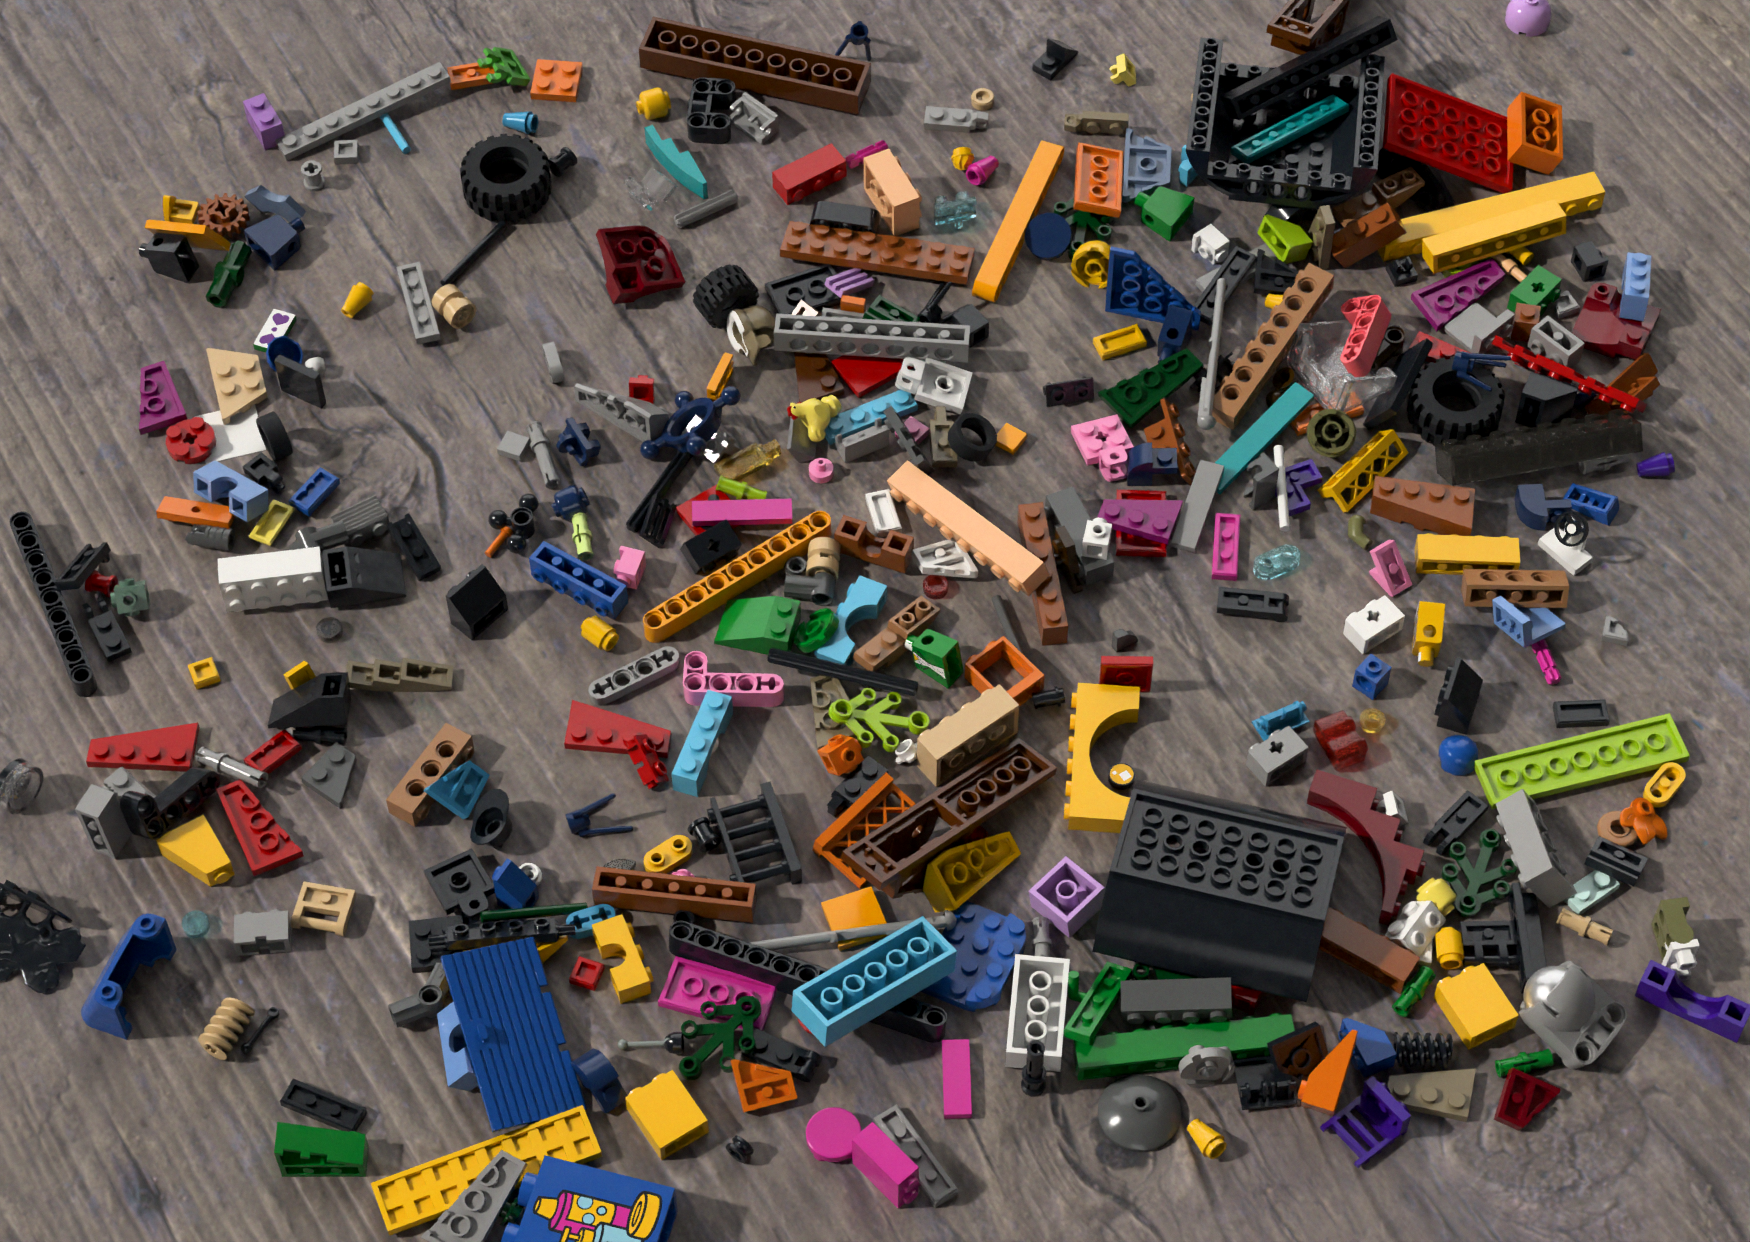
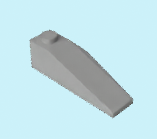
[574,383,669,442]

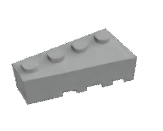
[1496,789,1577,908]

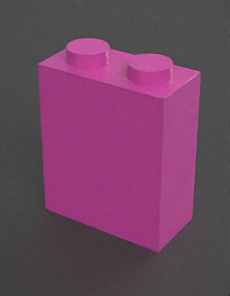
[852,1122,919,1209]

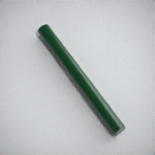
[480,902,588,922]

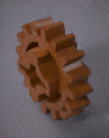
[197,193,250,238]

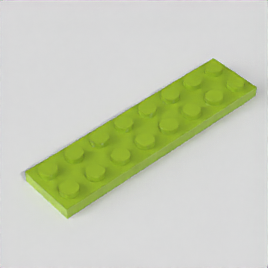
[1474,713,1690,809]

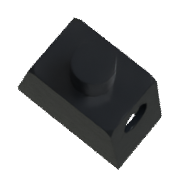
[139,233,199,283]

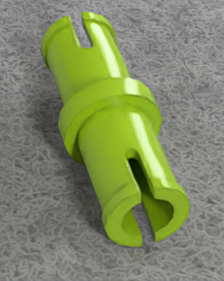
[716,475,767,500]

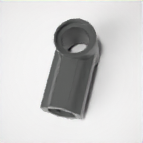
[784,572,836,606]

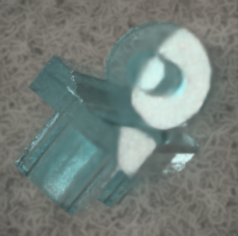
[934,191,977,229]

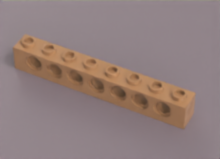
[1212,263,1334,430]

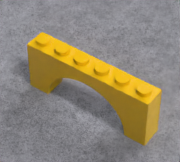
[1064,683,1140,833]

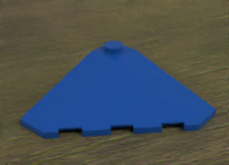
[1105,246,1201,331]

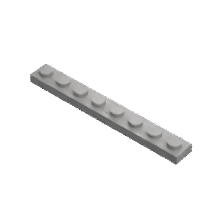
[275,62,451,161]

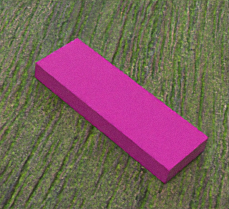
[1211,513,1240,581]
[942,1039,972,1119]

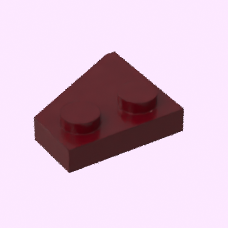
[1494,1068,1561,1131]

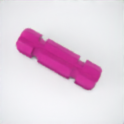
[845,140,888,169]
[1532,639,1561,685]

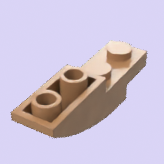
[1332,167,1425,228]
[853,596,940,671]

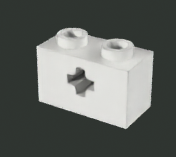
[1343,595,1405,654]

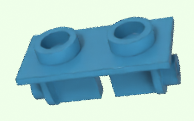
[1251,701,1310,741]

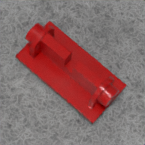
[626,734,669,790]

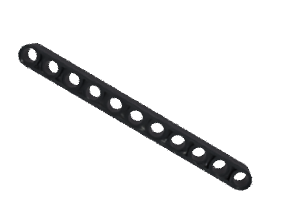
[669,921,947,1043]

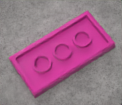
[658,956,777,1031]

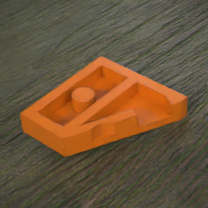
[730,1059,797,1112]

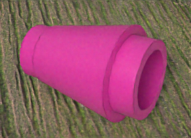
[966,156,999,185]

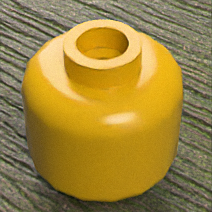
[636,87,671,120]

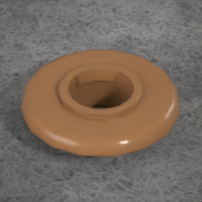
[1597,811,1638,847]

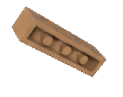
[1461,569,1569,608]
[386,723,474,827]

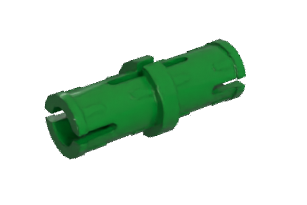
[1392,966,1436,1017]
[1495,1049,1554,1077]

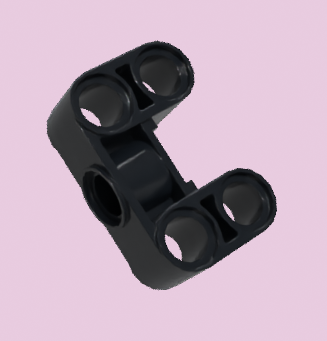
[687,77,736,144]

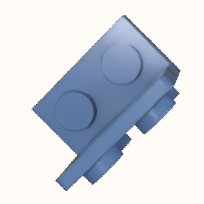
[1492,596,1565,648]

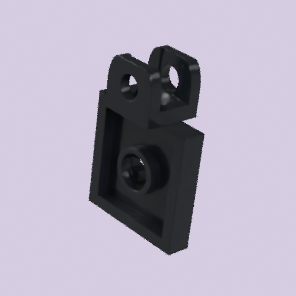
[424,848,495,925]

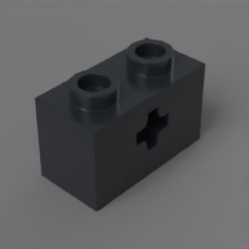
[680,519,742,575]

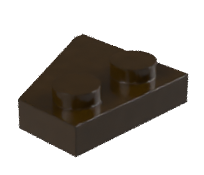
[1052,525,1083,594]

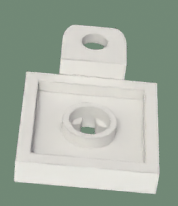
[895,357,973,415]

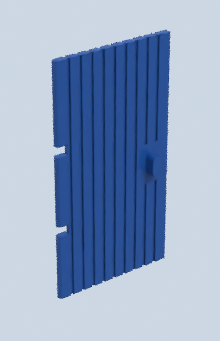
[440,937,587,1132]

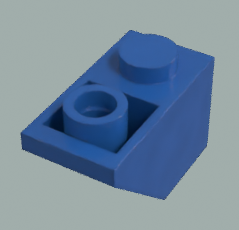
[492,859,539,909]
[1338,1018,1397,1078]

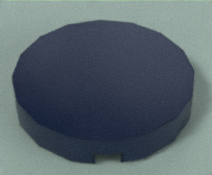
[1025,213,1073,260]

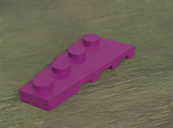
[1411,258,1505,332]

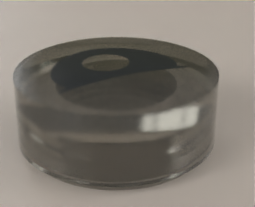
[316,617,343,643]

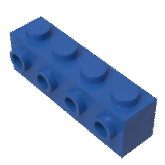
[529,541,629,620]

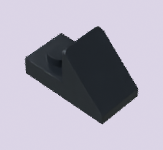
[1032,38,1078,81]

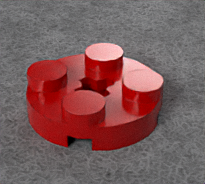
[166,417,216,464]

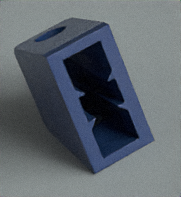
[244,215,305,271]
[1157,305,1193,364]

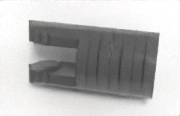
[185,524,235,551]

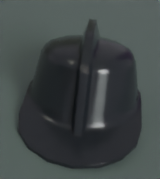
[470,789,513,849]

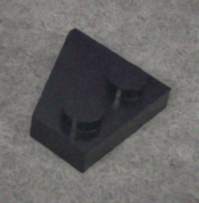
[1253,249,1299,295]

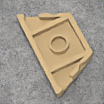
[206,348,268,425]

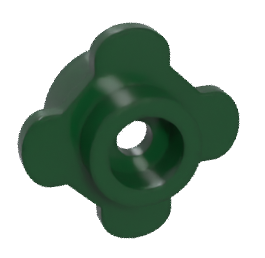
[499,1197,523,1226]

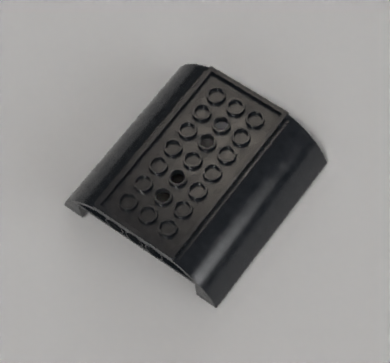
[1186,38,1385,209]
[1092,780,1347,1002]

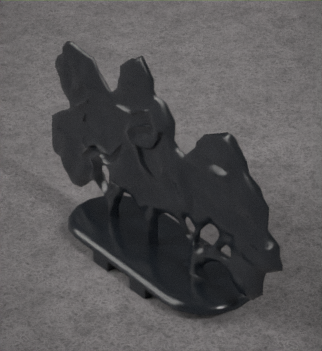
[0,880,86,993]

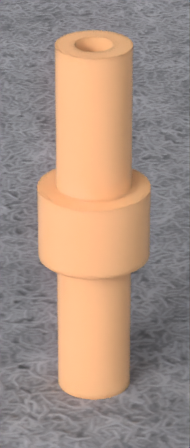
[1491,254,1527,282]

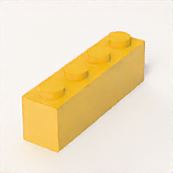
[1415,533,1520,575]

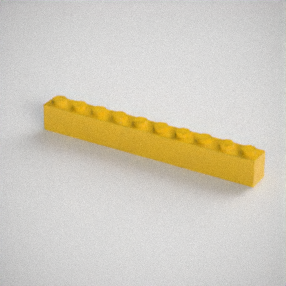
[1378,172,1605,262]

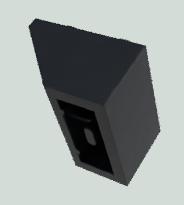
[1515,371,1578,430]
[446,564,508,640]
[1434,657,1483,735]

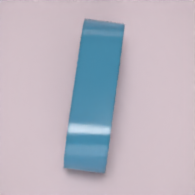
[566,904,616,939]

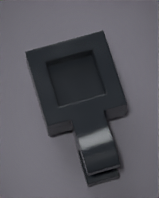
[243,452,285,493]

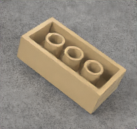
[917,684,1019,787]

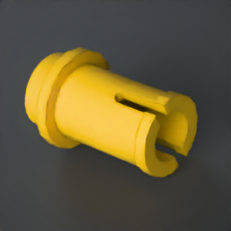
[1505,247,1534,266]

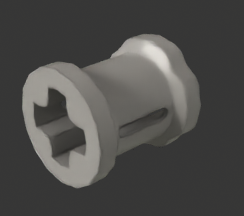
[301,160,325,191]

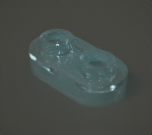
[1253,544,1301,580]

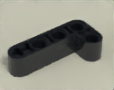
[120,767,220,840]

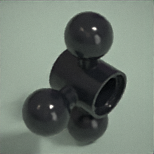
[488,494,539,554]

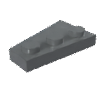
[883,406,935,475]

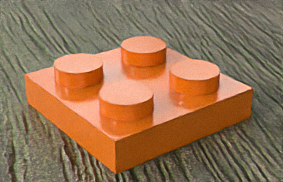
[530,59,583,102]

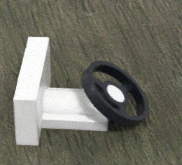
[1538,511,1593,576]

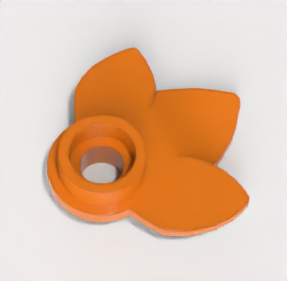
[1620,797,1668,844]

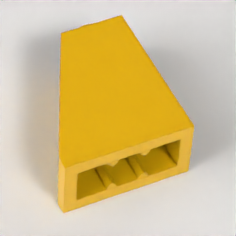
[156,815,235,887]

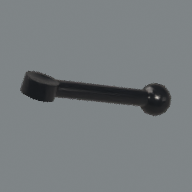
[241,1007,279,1054]

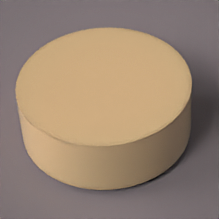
[971,88,994,111]

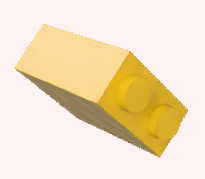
[1433,963,1519,1050]
[625,1070,709,1160]

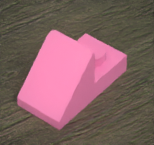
[1369,540,1412,597]

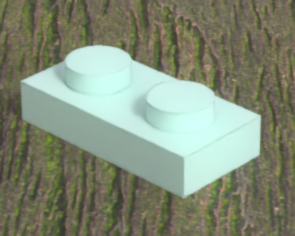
[1563,870,1620,915]

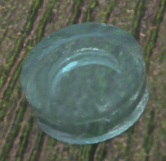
[182,910,210,939]

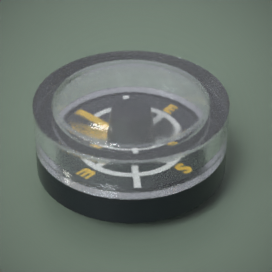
[0,758,43,814]

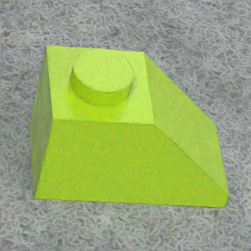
[1257,215,1313,264]

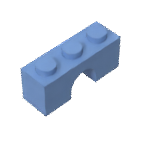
[1619,252,1651,321]
[193,460,269,522]
[437,1002,478,1091]

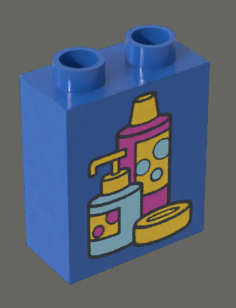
[501,1155,678,1242]

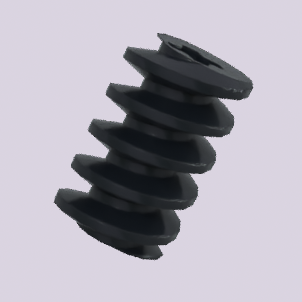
[1394,1032,1453,1068]

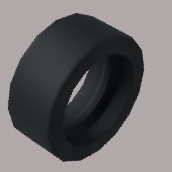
[256,411,293,461]
[948,413,997,462]

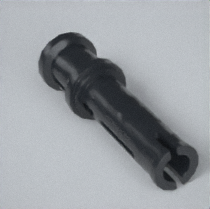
[1021,1040,1046,1097]

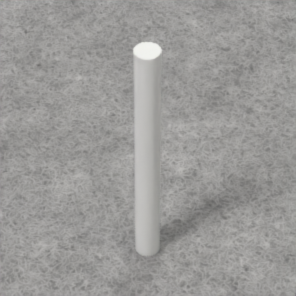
[1273,445,1290,532]

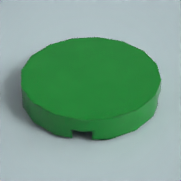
[793,608,839,653]

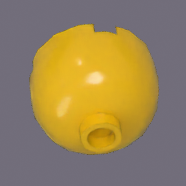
[1071,240,1111,289]

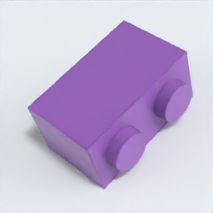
[243,93,285,150]

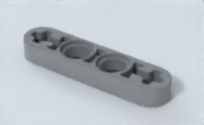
[588,646,680,706]

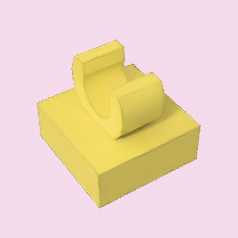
[1110,54,1136,87]

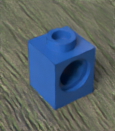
[1352,653,1392,700]

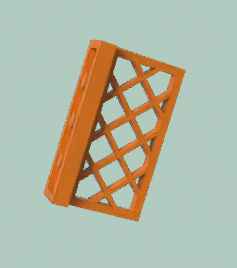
[812,772,916,889]

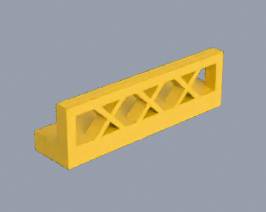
[1317,429,1409,513]

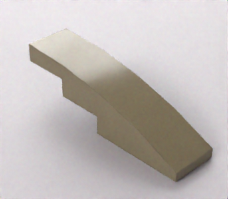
[346,658,453,692]

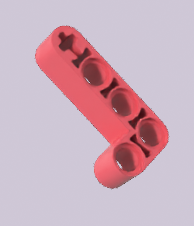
[1340,295,1392,380]

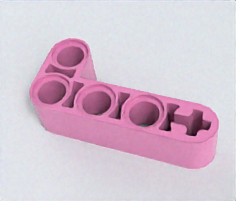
[683,651,784,707]

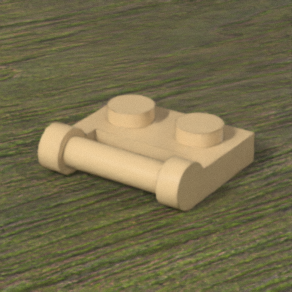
[291,882,356,937]

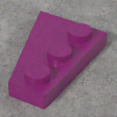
[139,361,187,435]
[1097,499,1183,545]

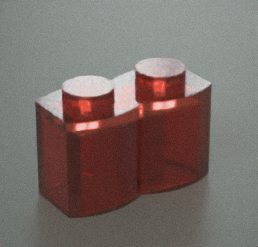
[1313,710,1368,771]

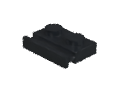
[1584,836,1648,887]

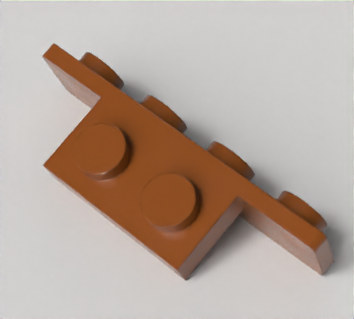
[1585,352,1660,426]
[1144,398,1196,486]

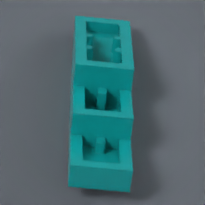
[644,125,708,199]

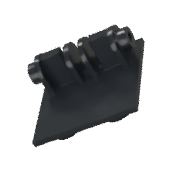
[1233,1055,1297,1110]

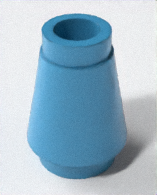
[502,111,539,134]

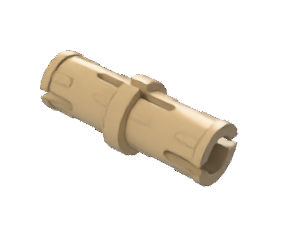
[1556,907,1613,946]

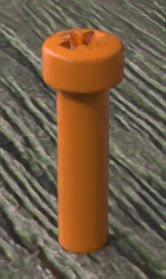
[485,526,513,558]

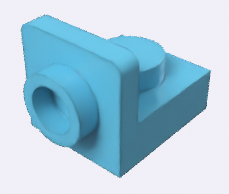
[1178,145,1198,187]

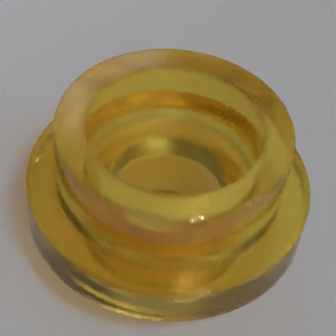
[1359,708,1386,733]

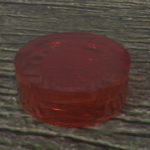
[923,575,948,600]

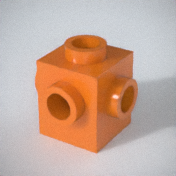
[817,734,864,776]

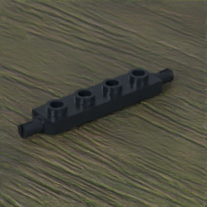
[428,917,576,950]

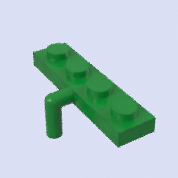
[1064,961,1132,1045]

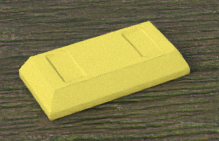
[249,499,295,546]

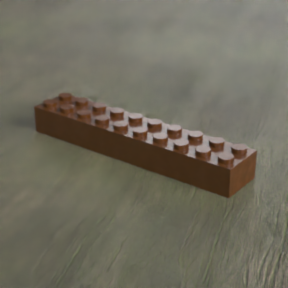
[639,16,871,114]

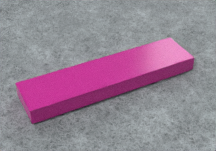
[692,498,792,526]

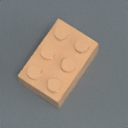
[864,149,922,236]

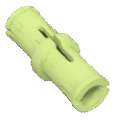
[571,513,594,562]

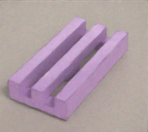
[824,268,874,298]

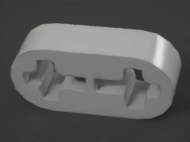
[542,341,565,383]

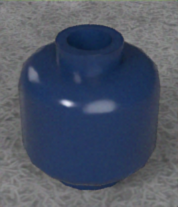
[551,485,590,521]

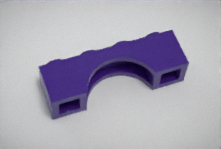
[1635,960,1750,1043]

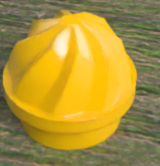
[951,147,974,171]

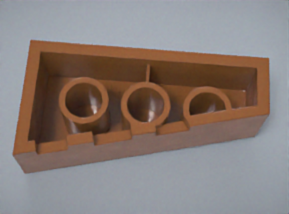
[1370,476,1475,536]

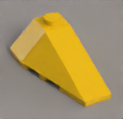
[923,831,1021,912]

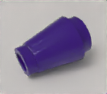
[1636,452,1675,477]

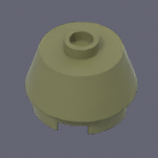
[1307,409,1356,457]

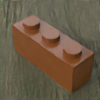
[1331,202,1407,269]

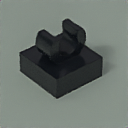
[1386,256,1418,287]

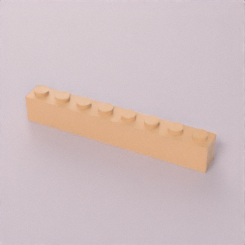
[887,460,1049,596]

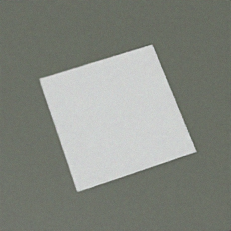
[195,404,266,464]

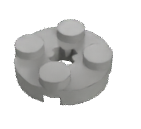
[1178,1045,1235,1088]

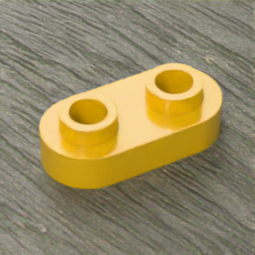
[1643,762,1686,808]
[644,835,693,874]

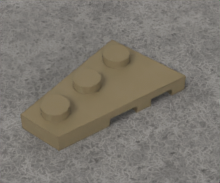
[1307,205,1335,270]

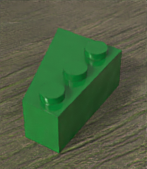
[274,1122,369,1177]

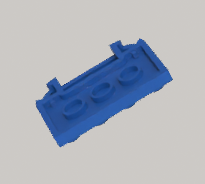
[921,900,1026,1012]

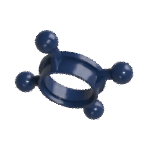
[640,386,741,459]

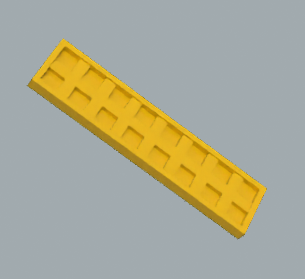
[371,1105,602,1236]

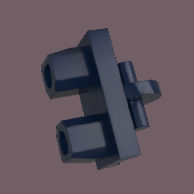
[556,417,601,467]

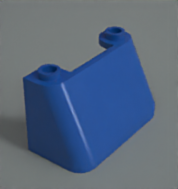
[81,913,177,1040]

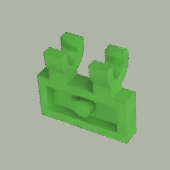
[477,47,531,86]

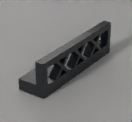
[1507,882,1547,994]

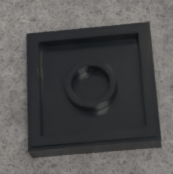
[274,355,326,409]

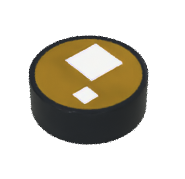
[1108,763,1135,790]

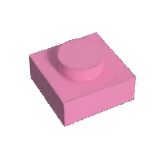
[895,416,929,445]

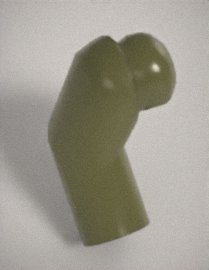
[1348,515,1373,550]

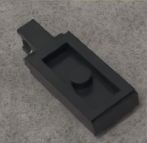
[827,755,888,818]

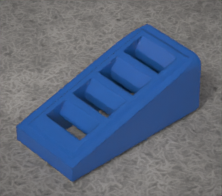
[1562,483,1619,526]

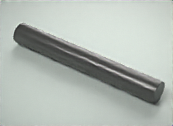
[991,595,1026,657]

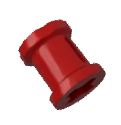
[85,570,118,598]

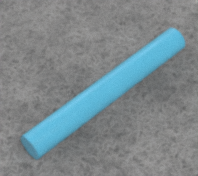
[380,113,411,154]

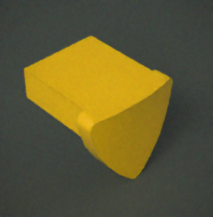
[163,195,200,224]

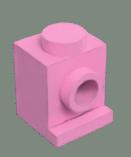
[614,546,646,590]

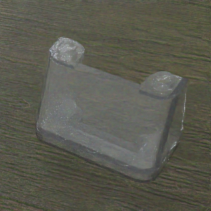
[1287,320,1397,413]

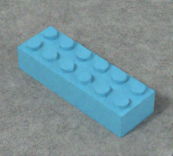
[791,916,957,1047]

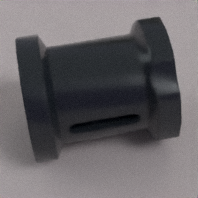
[548,147,577,177]
[688,817,721,852]

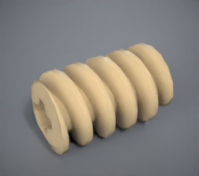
[198,998,255,1060]

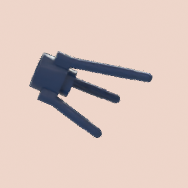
[835,21,871,61]
[1452,351,1511,392]
[565,793,633,837]

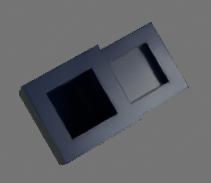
[1127,442,1178,486]
[1514,484,1572,531]
[570,1048,628,1113]

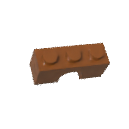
[834,515,914,574]

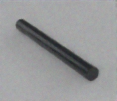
[440,221,507,286]

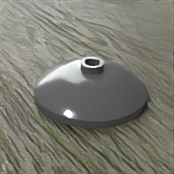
[1098,1074,1181,1152]

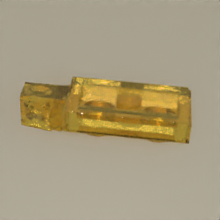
[714,439,781,482]

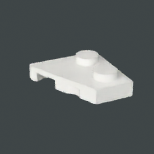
[911,539,978,578]

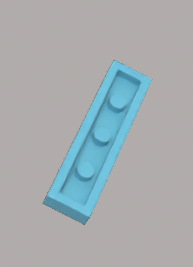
[825,390,918,445]

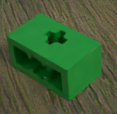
[1507,265,1562,317]

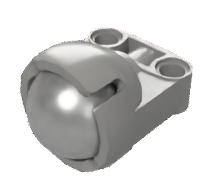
[1519,961,1627,1069]

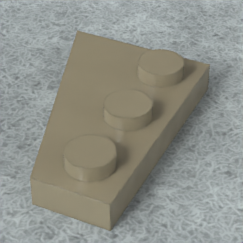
[810,675,865,750]
[1387,1068,1476,1122]

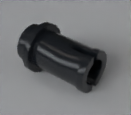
[1032,686,1065,709]

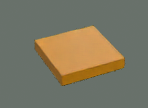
[821,886,888,951]

